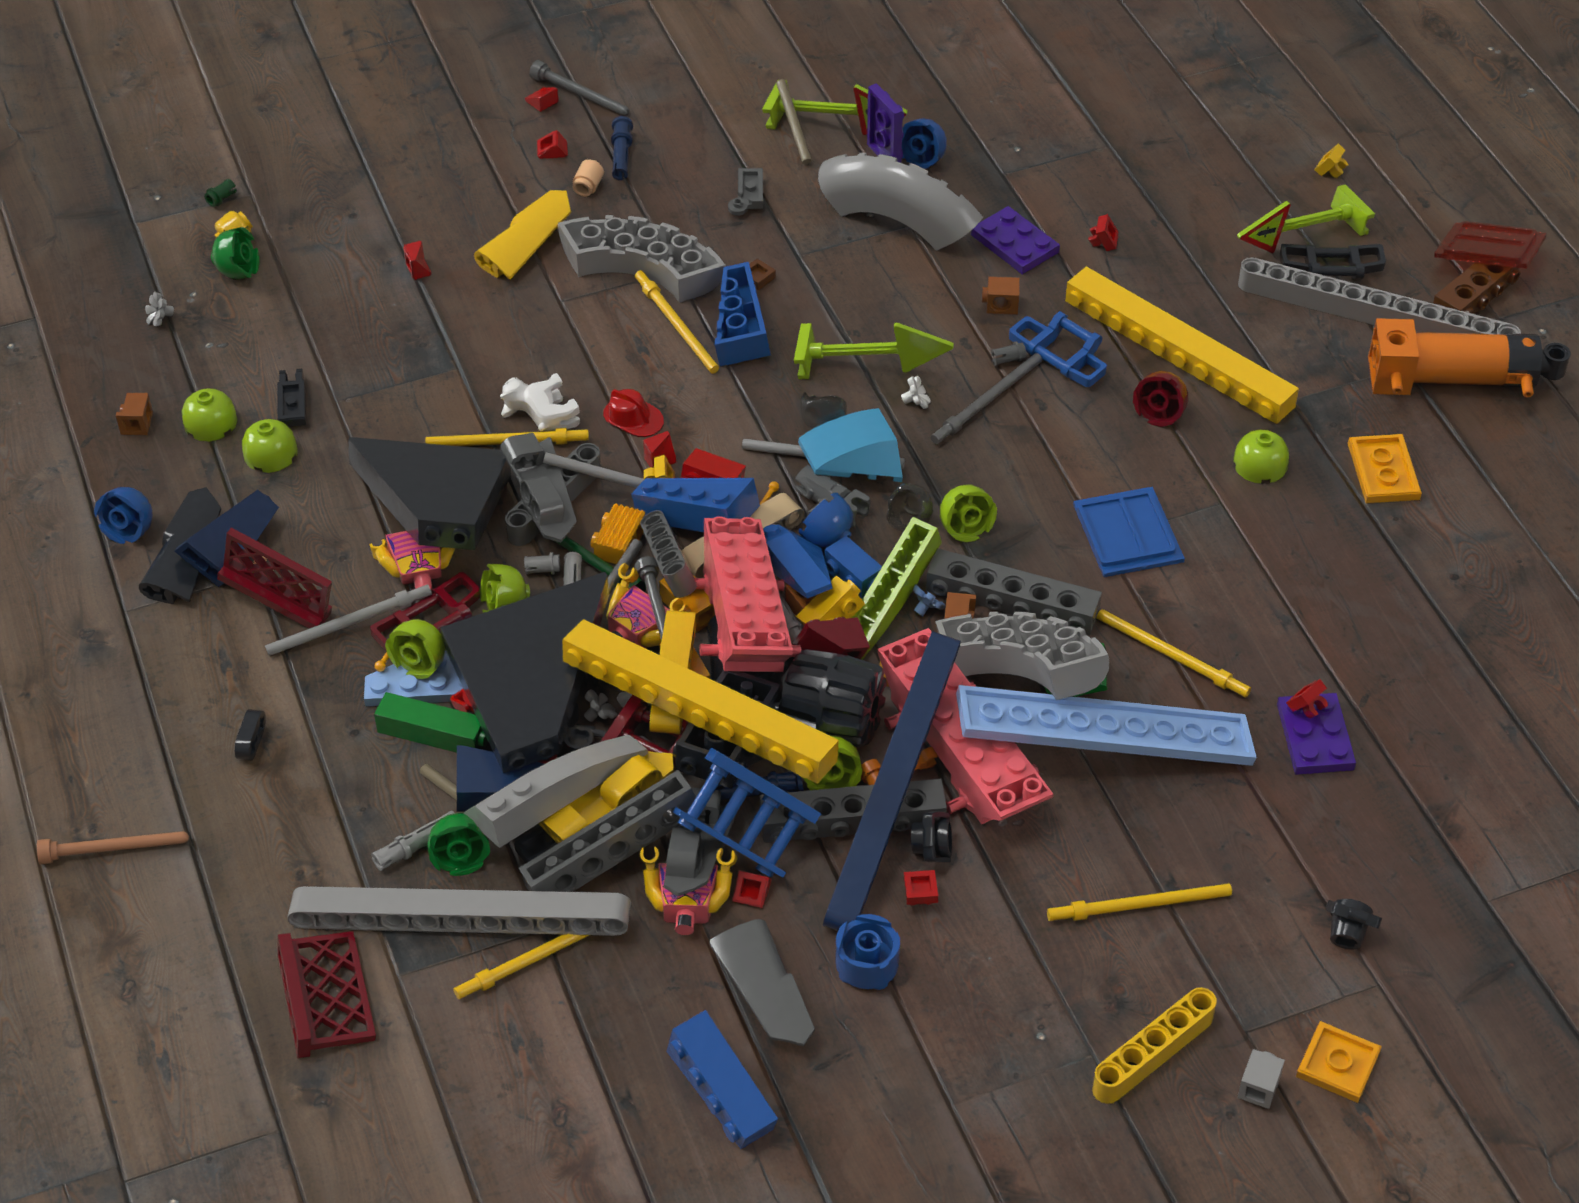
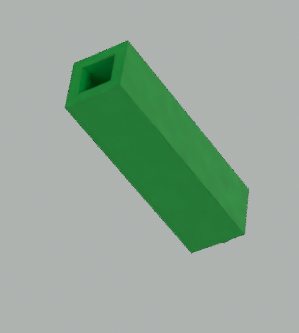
[374,692,488,753]

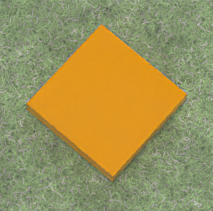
[1296,1021,1382,1103]

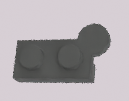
[728,168,763,215]

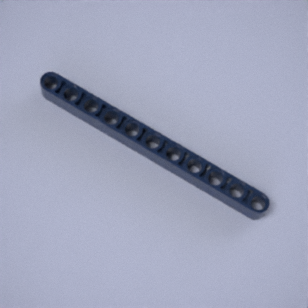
[823,631,961,931]

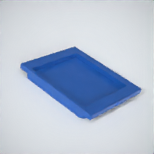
[1073,487,1185,577]

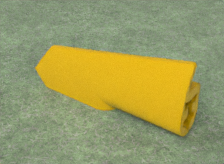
[474,190,571,279]
[538,751,674,844]

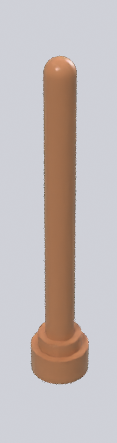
[37,831,189,864]

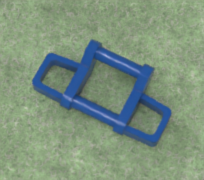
[1009,311,1107,387]

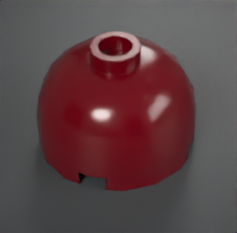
[1133,371,1189,427]

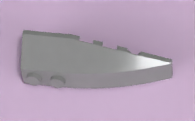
[464,735,648,848]

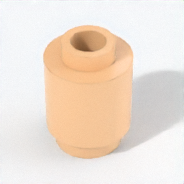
[573,160,604,197]

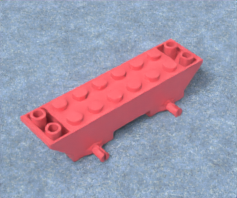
[695,516,801,672]
[877,628,1053,824]

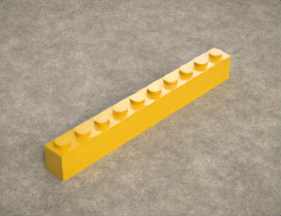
[1065,266,1299,424]
[562,619,839,784]

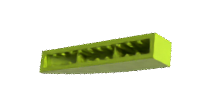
[852,517,942,660]

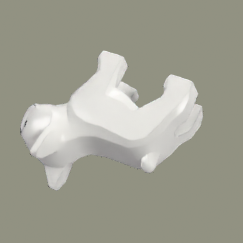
[500,373,580,431]

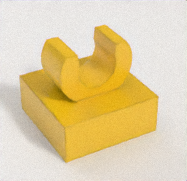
[1315,143,1348,178]
[644,455,675,479]

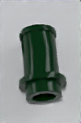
[204,179,237,207]

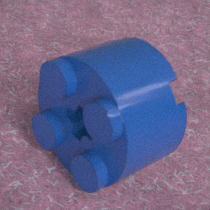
[836,914,900,990]

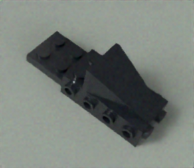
[673,657,795,789]

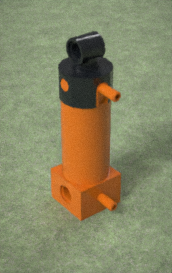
[1368,318,1571,397]

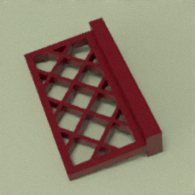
[217,527,332,629]
[277,931,376,1058]

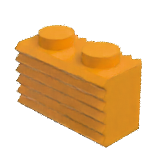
[591,503,645,564]

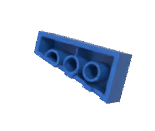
[715,262,771,367]
[631,478,760,532]
[666,1010,778,1149]

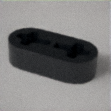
[234,709,266,761]

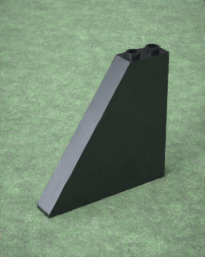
[348,437,511,550]
[440,572,609,774]

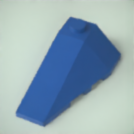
[763,524,833,598]

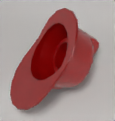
[603,389,664,437]

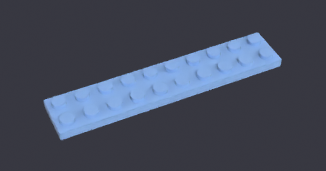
[956,685,1257,766]

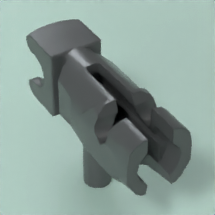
[794,465,871,527]

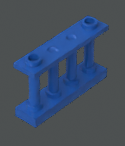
[673,748,821,878]

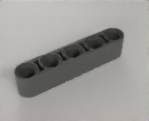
[505,443,601,546]
[640,510,697,598]

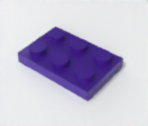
[867,83,904,163]
[971,206,1060,274]
[1277,693,1356,775]

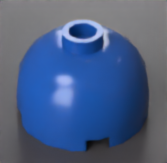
[902,118,947,169]
[94,487,153,544]
[799,492,853,548]

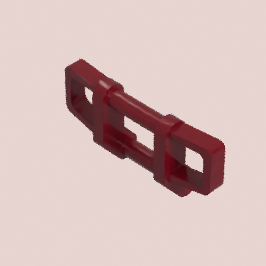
[370,572,480,650]

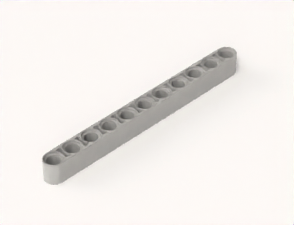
[1238,258,1521,334]
[288,886,631,936]

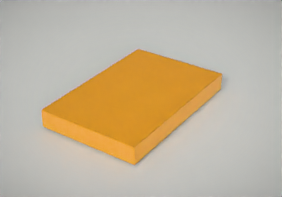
[1348,434,1422,503]

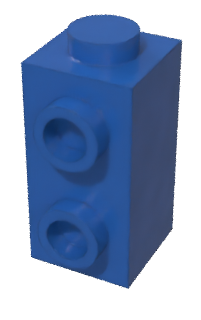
[825,536,882,599]

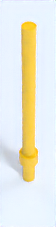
[635,270,719,374]
[426,428,589,446]
[1096,609,1252,698]
[1047,883,1232,921]
[453,934,590,999]

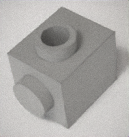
[1237,1049,1285,1109]

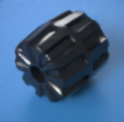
[781,650,887,747]

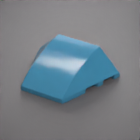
[798,408,903,482]

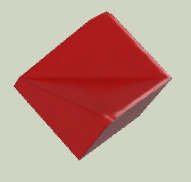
[403,241,432,280]
[643,431,676,468]

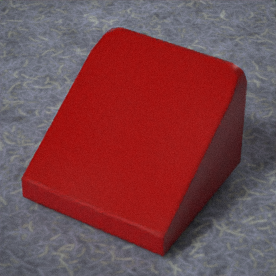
[525,87,559,112]
[537,130,568,159]
[732,871,772,908]

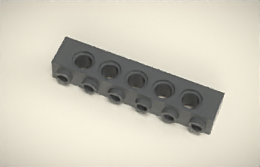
[926,549,1102,635]
[519,770,696,892]
[760,779,947,843]

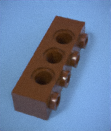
[1433,245,1522,314]

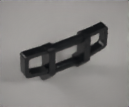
[1280,244,1386,279]

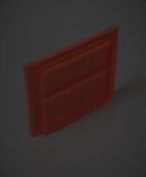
[1434,221,1547,269]

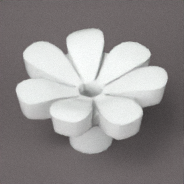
[901,375,931,409]

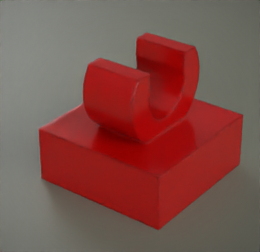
[1088,214,1119,251]
[1286,679,1328,719]
[904,870,938,906]

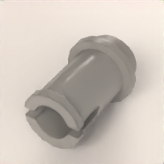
[524,552,560,575]

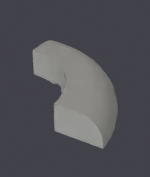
[818,153,983,251]
[558,215,726,303]
[935,612,1109,700]

